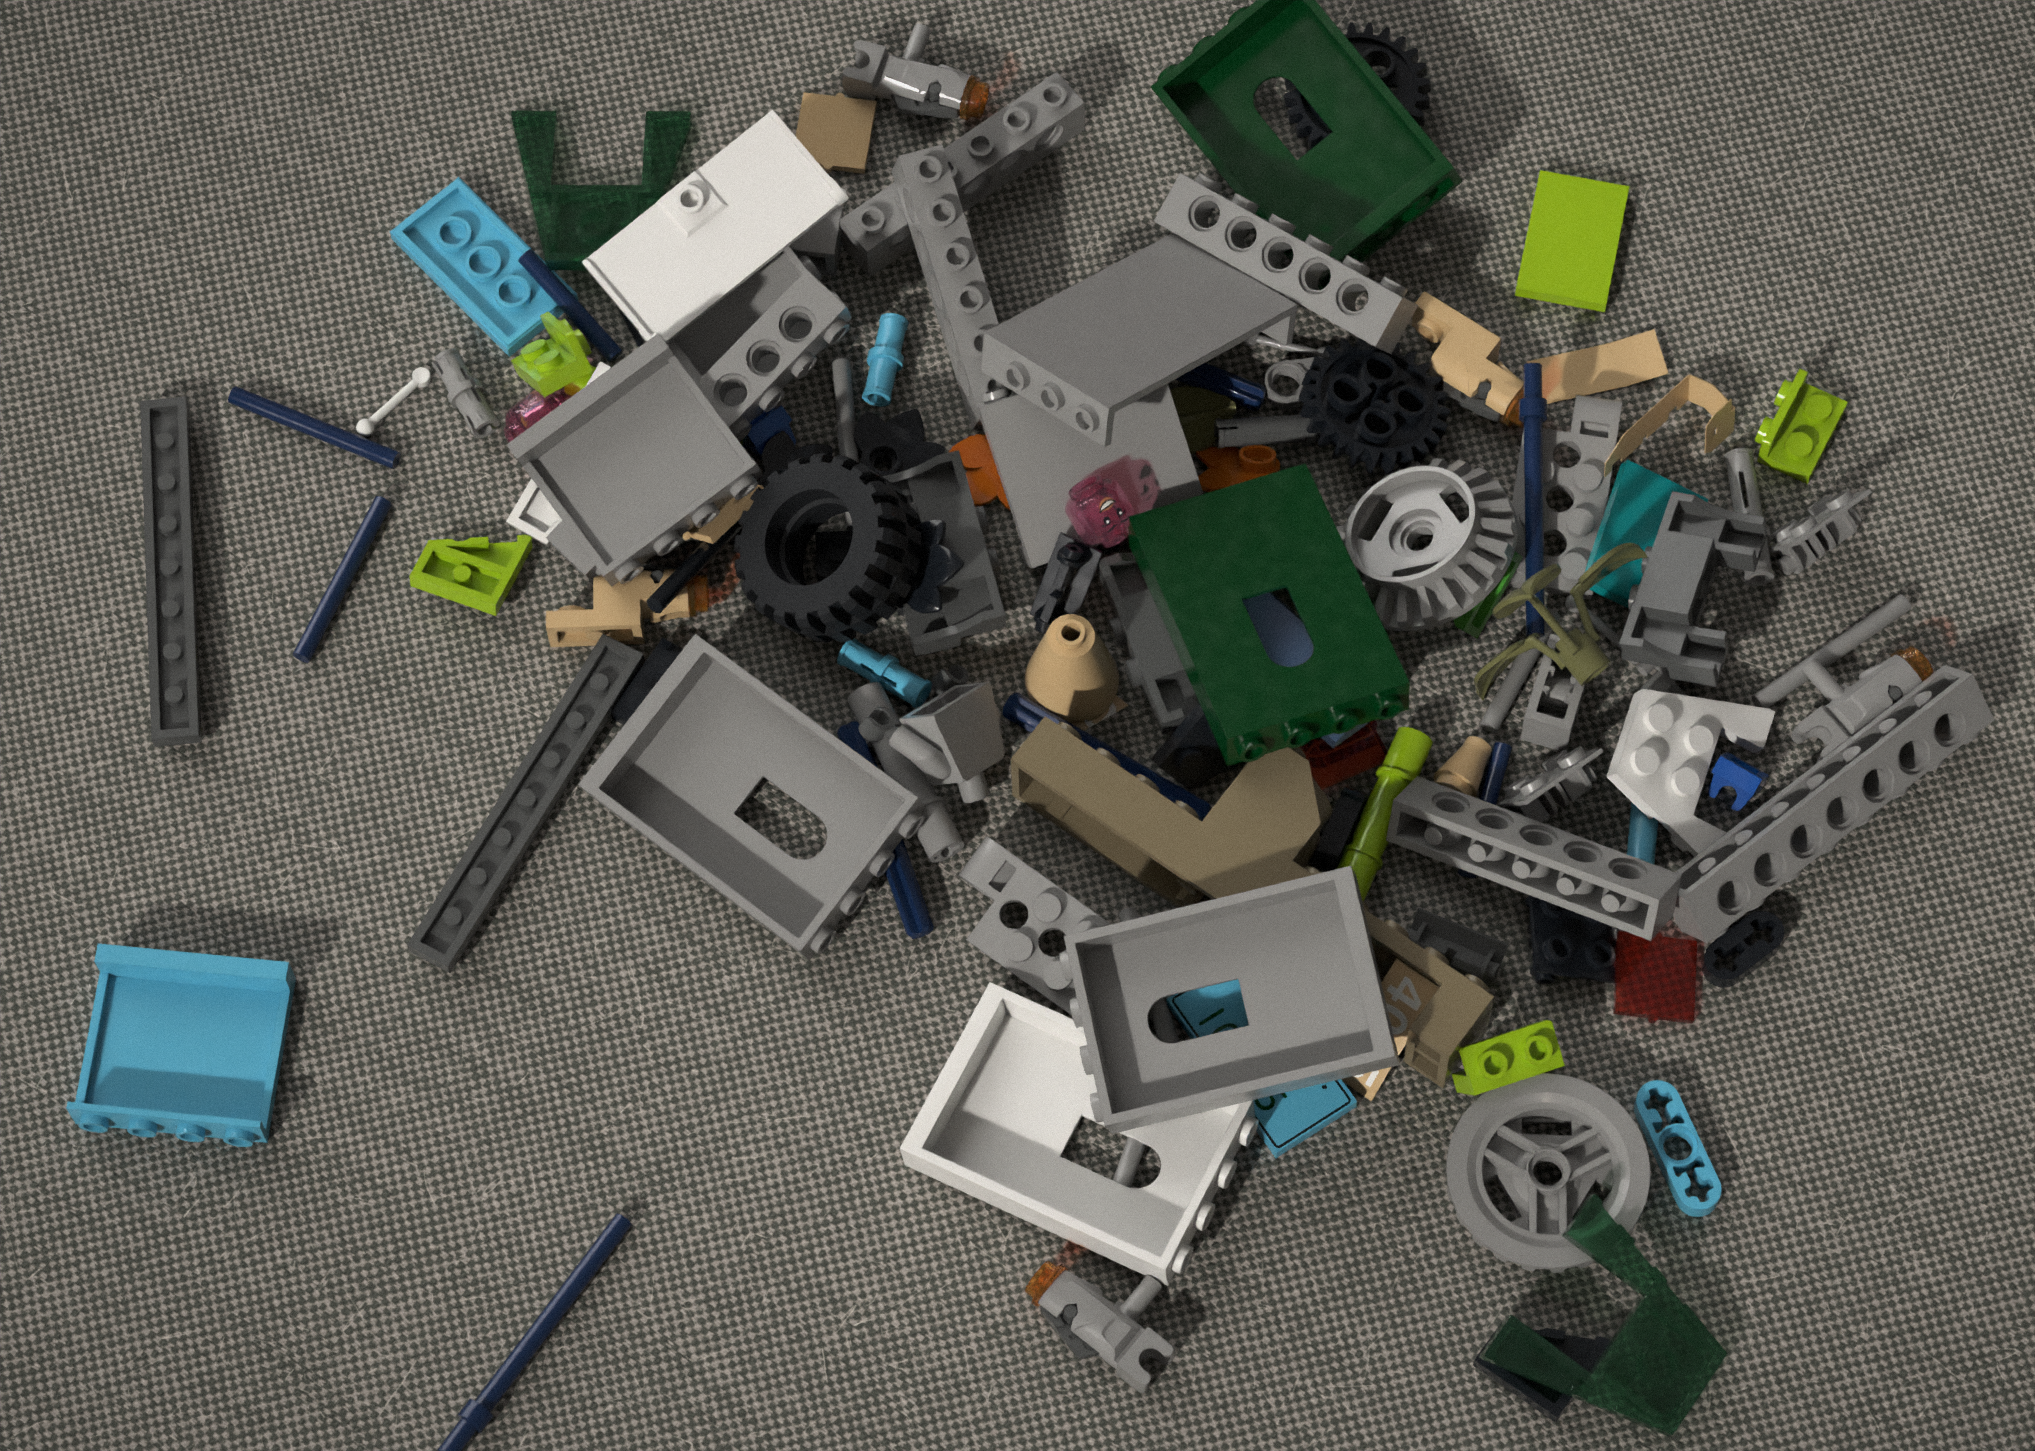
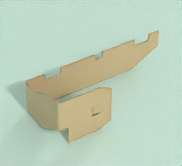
[1604,374,1735,477]

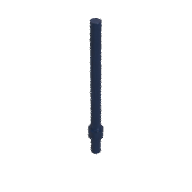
[1519,363,1547,637]
[437,1213,632,1451]

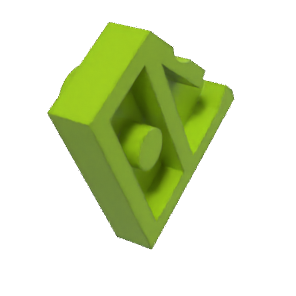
[409,535,533,616]

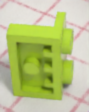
[511,311,593,397]
[1754,368,1848,484]
[1452,1020,1565,1096]

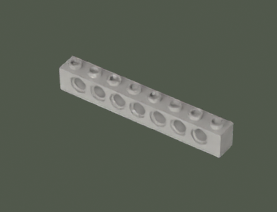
[546,269,852,584]
[1673,665,1994,943]

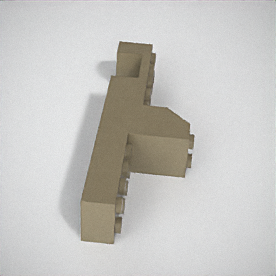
[1011,716,1494,1089]

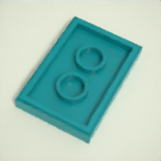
[1584,459,1708,608]

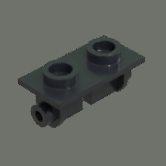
[1030,532,1103,634]

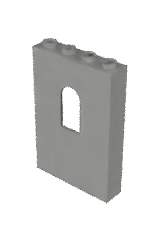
[578,634,926,960]
[1059,866,1400,1134]

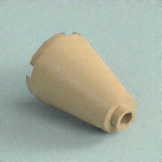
[1025,614,1119,724]

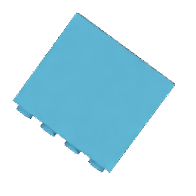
[66,943,296,1147]

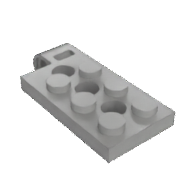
[1507,395,1622,600]
[958,836,1111,1016]

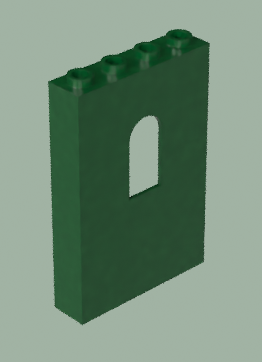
[1151,0,1463,290]
[1128,463,1410,766]

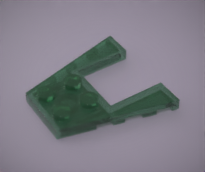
[511,111,692,271]
[1479,1194,1728,1436]

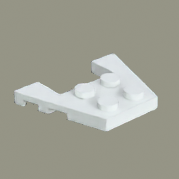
[1606,689,1775,857]

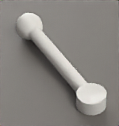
[356,367,431,437]

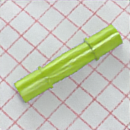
[1336,727,1433,901]

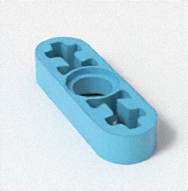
[1634,1080,1722,1217]

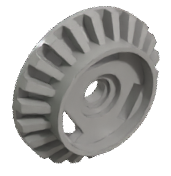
[1337,458,1518,631]
[1445,1073,1650,1273]

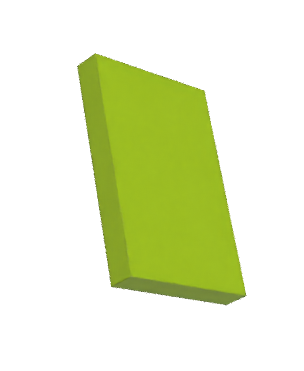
[1515,170,1630,312]

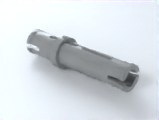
[1724,448,1774,586]

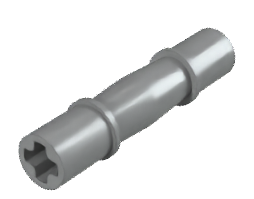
[847,682,965,863]

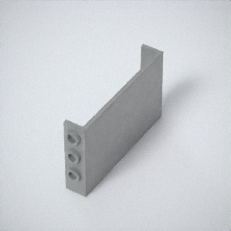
[981,233,1298,447]

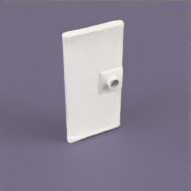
[582,110,849,344]

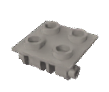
[1768,489,1872,575]
[1496,746,1603,822]

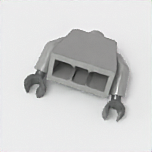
[858,665,1005,803]

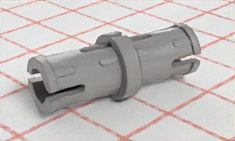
[432,348,500,439]

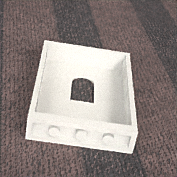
[900,982,1259,1286]

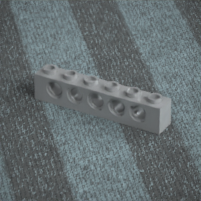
[839,72,1085,277]
[891,144,1014,430]
[1154,173,1418,354]
[1386,776,1682,941]

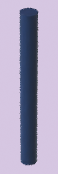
[228,386,401,469]
[293,496,392,663]

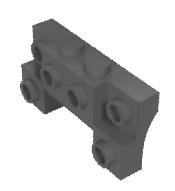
[883,450,1006,657]
[1619,491,1767,687]
[1097,553,1199,735]

